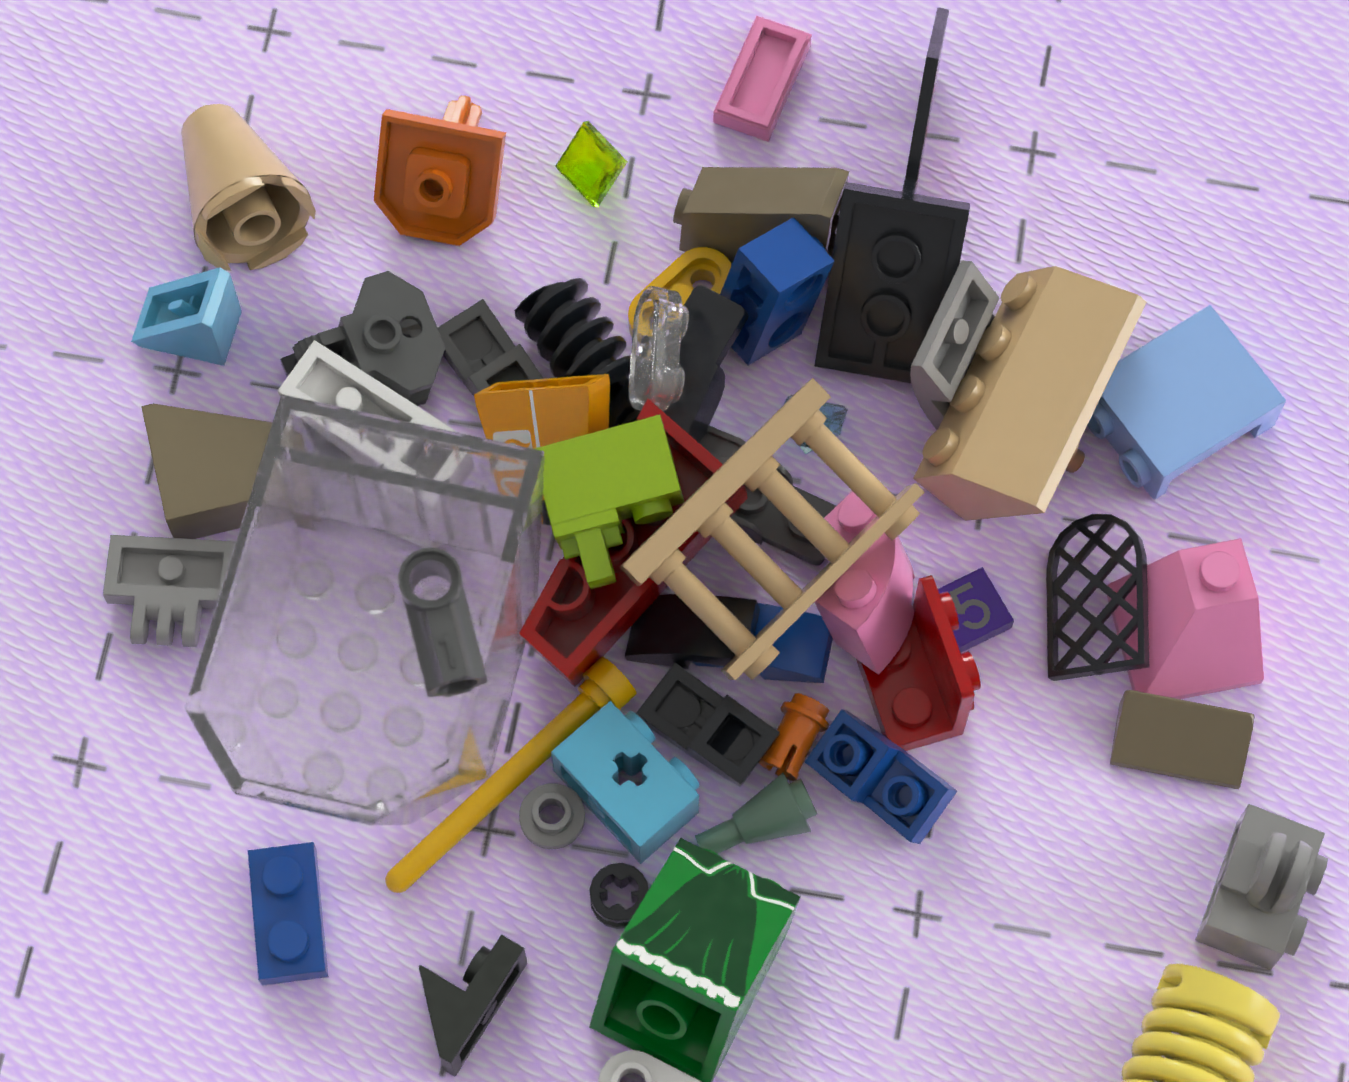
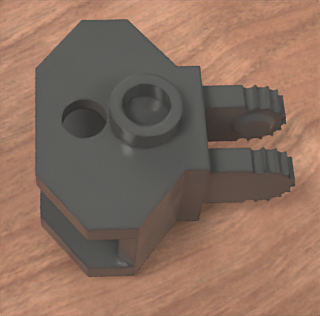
[292,271,445,406]

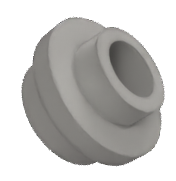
[519,783,585,850]

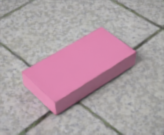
[713,15,812,142]

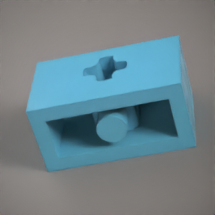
[551,701,700,864]

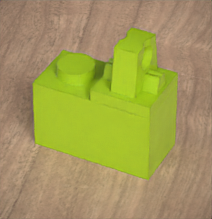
[531,415,685,589]

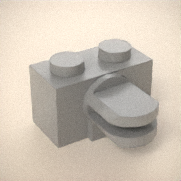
[1195,804,1328,970]

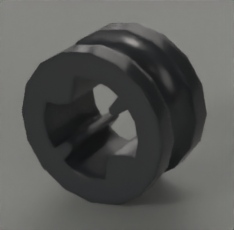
[589,863,649,929]

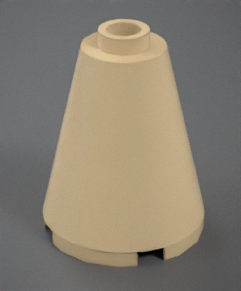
[181,104,316,271]

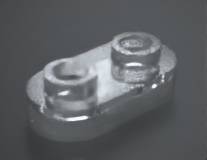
[629,286,689,412]

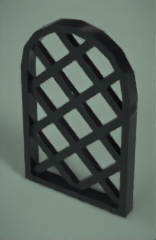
[1046,514,1150,681]

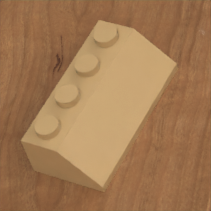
[913,266,1147,521]

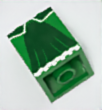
[589,838,801,1082]

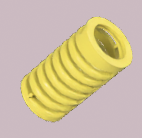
[1122,964,1280,1082]

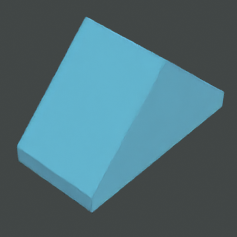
[131,267,242,366]

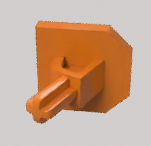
[373,95,506,246]

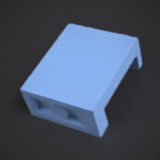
[1087,305,1286,499]

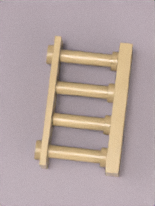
[619,378,925,681]

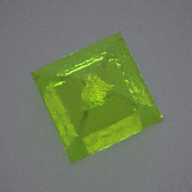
[555,121,628,207]

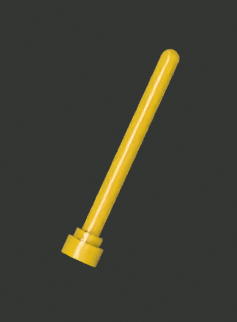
[385,656,637,893]

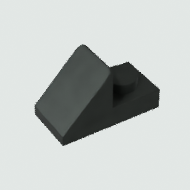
[419,934,528,1077]

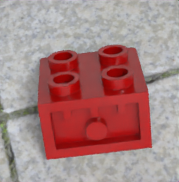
[856,575,981,751]

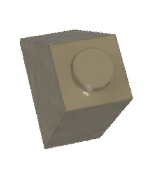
[673,167,849,265]
[141,403,330,539]

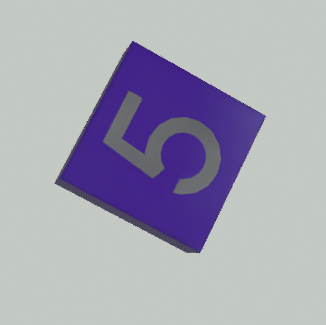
[938,567,1014,653]

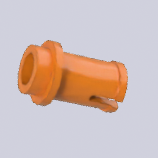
[759,693,829,781]

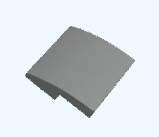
[910,260,1000,430]

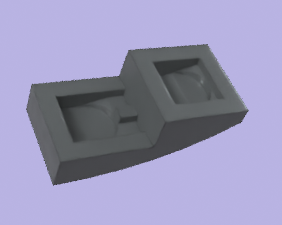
[438,299,544,396]

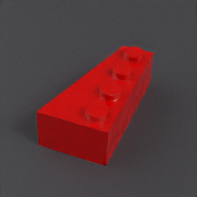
[519,399,748,687]

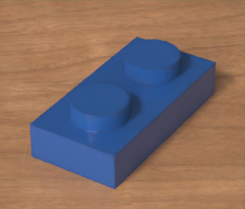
[247,842,328,986]

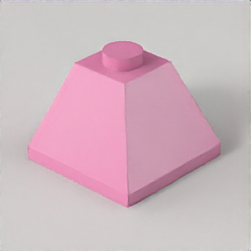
[1107,538,1264,699]

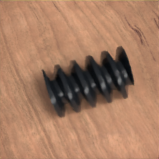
[514,278,640,405]

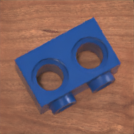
[720,217,834,366]

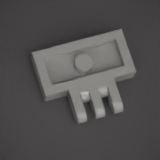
[103,535,241,647]

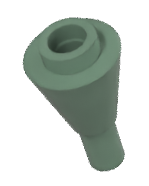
[695,772,817,854]

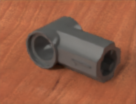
[398,548,487,697]

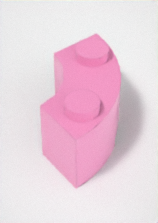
[814,491,915,675]

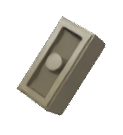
[1110,690,1255,790]

